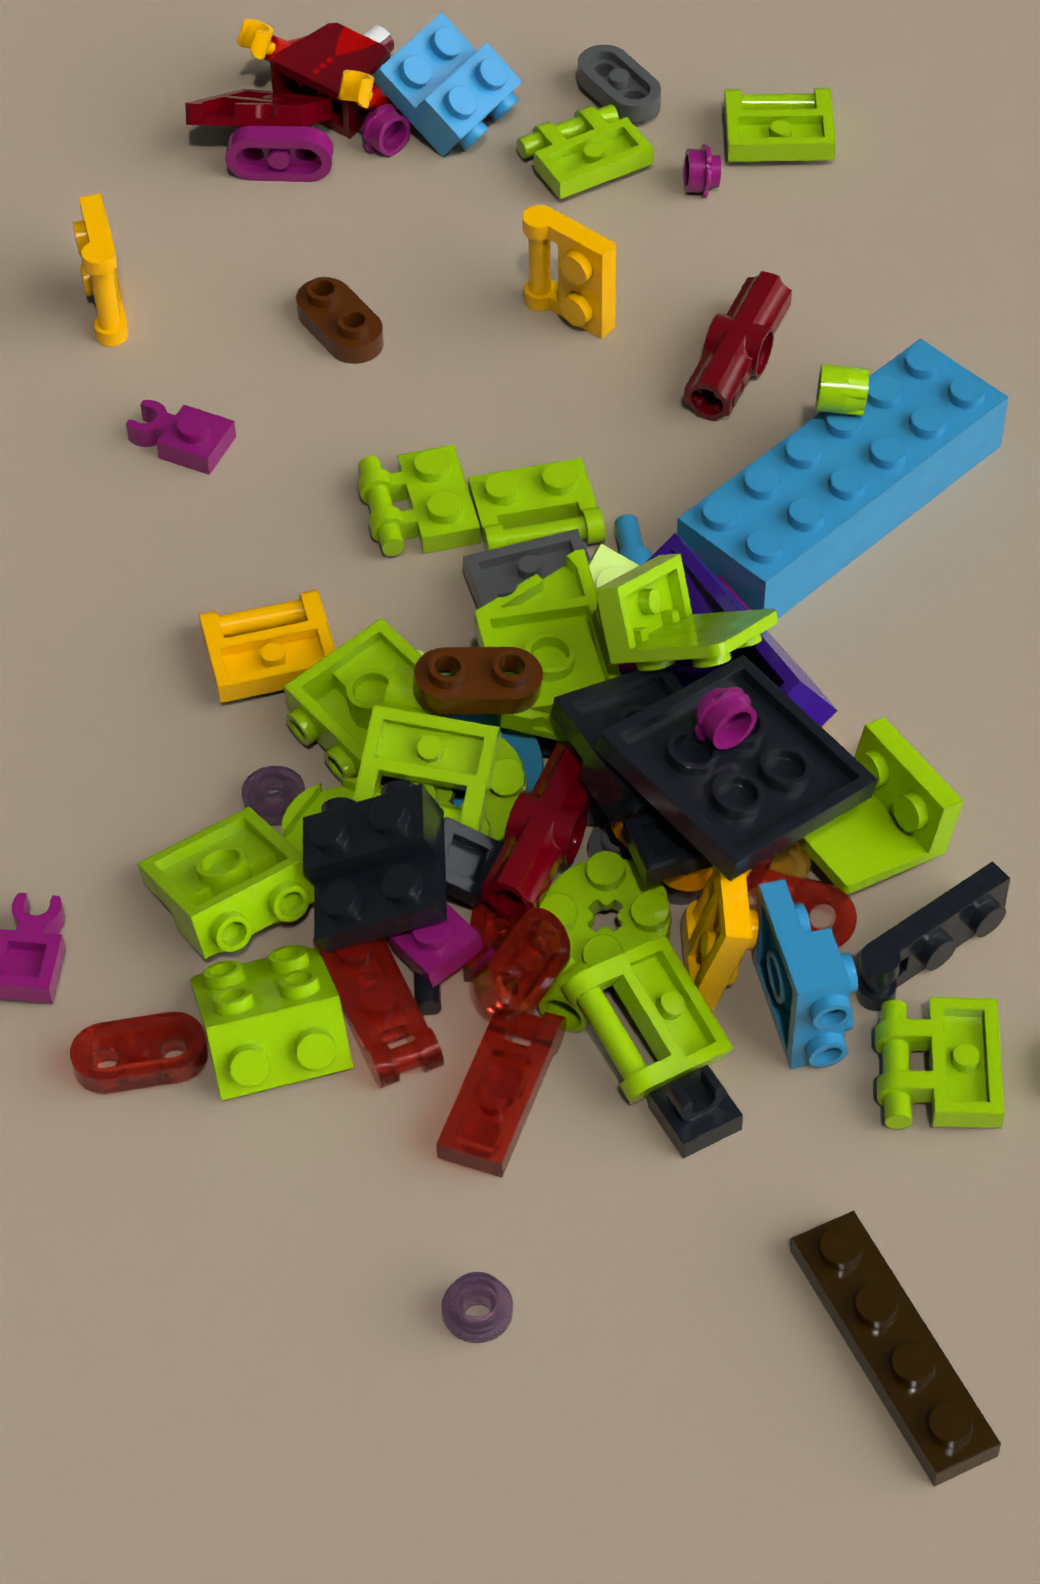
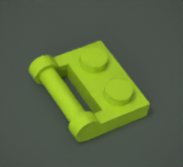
[724,87,836,162]
[468,458,606,551]
[353,704,502,832]
[561,934,734,1104]

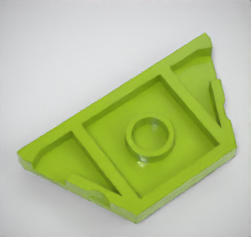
[474,549,621,742]

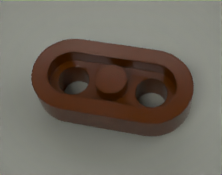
[296,277,384,364]
[413,647,543,715]

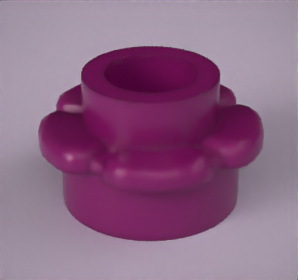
[362,104,410,156]
[683,144,721,198]
[694,687,757,749]

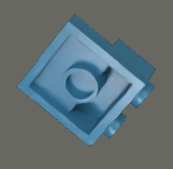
[372,12,523,157]
[753,879,858,1069]

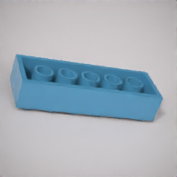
[677,338,1008,618]

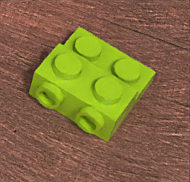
[284,618,447,781]
[137,806,314,959]

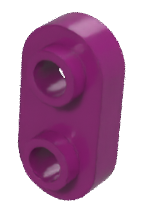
[225,126,334,182]

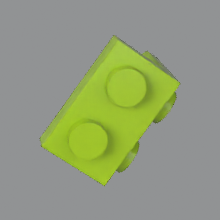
[595,553,779,671]
[190,945,354,1101]

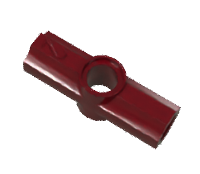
[684,271,792,422]
[481,741,594,922]

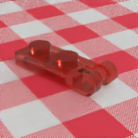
[313,938,444,1088]
[436,999,567,1178]

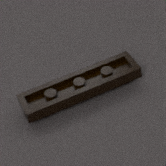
[790,1211,1001,1487]

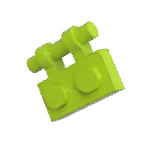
[516,104,654,199]
[357,444,481,556]
[875,997,1005,1129]

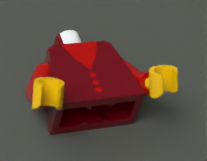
[237,18,394,139]

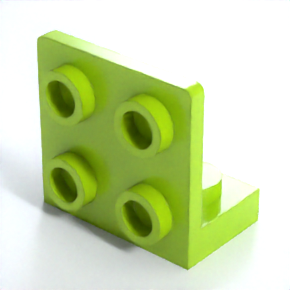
[797,717,964,895]

